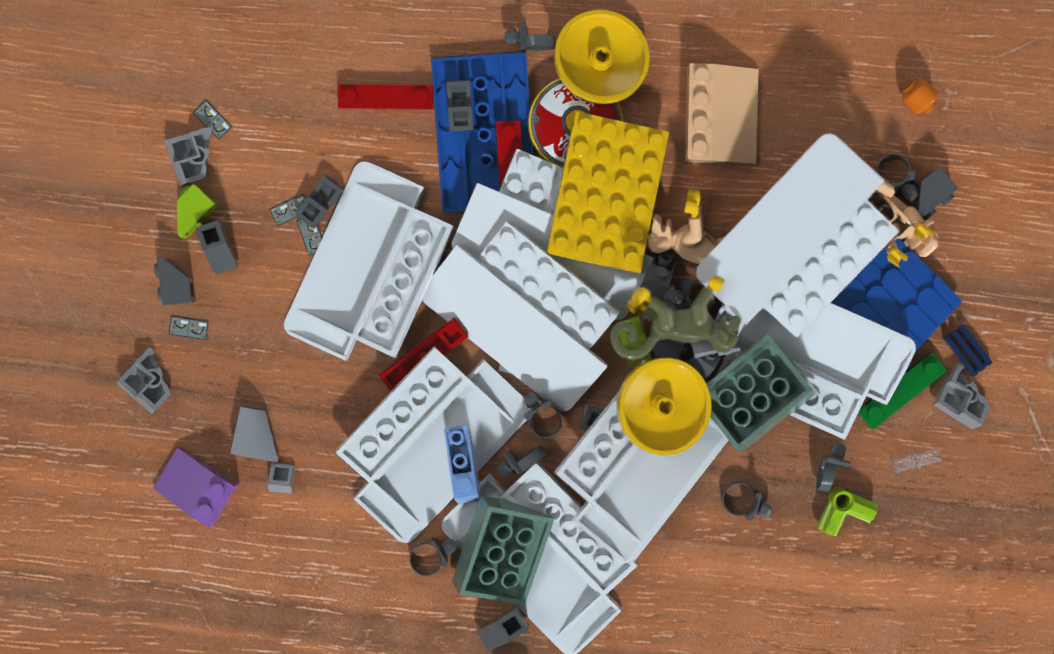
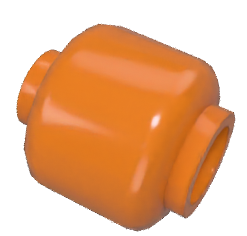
[902,78,938,114]

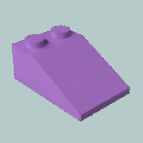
[153,447,239,528]

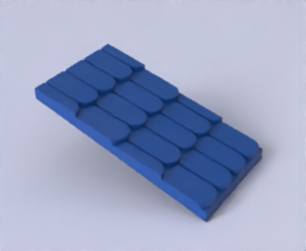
[431,51,534,213]
[830,239,962,351]

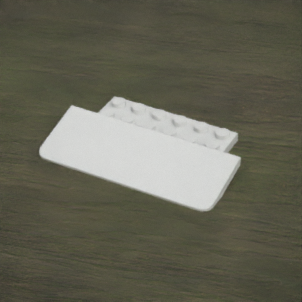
[696,134,899,337]
[452,149,653,320]
[284,162,455,361]
[422,221,620,411]
[714,303,916,440]
[335,347,531,543]
[554,360,729,563]
[442,461,638,654]

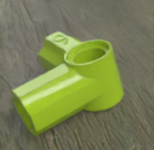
[816,487,878,537]

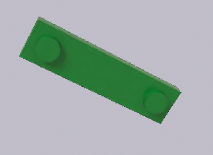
[858,352,947,430]

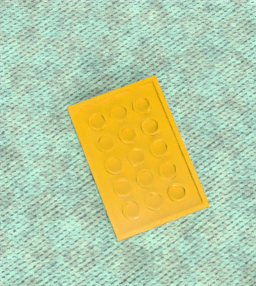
[546,111,669,274]

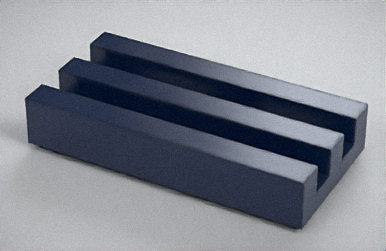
[943,325,993,377]

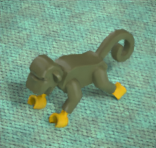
[610,276,741,360]

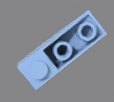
[444,425,481,504]

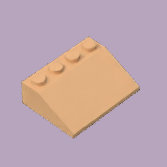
[685,63,759,164]

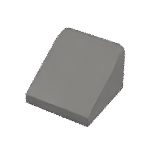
[267,463,295,494]

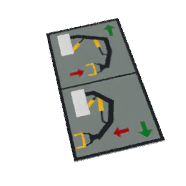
[193,100,232,139]
[270,194,306,226]
[297,219,322,256]
[169,316,208,340]

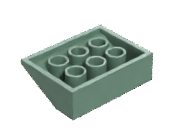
[707,334,818,452]
[452,495,554,605]

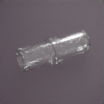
[890,447,942,474]

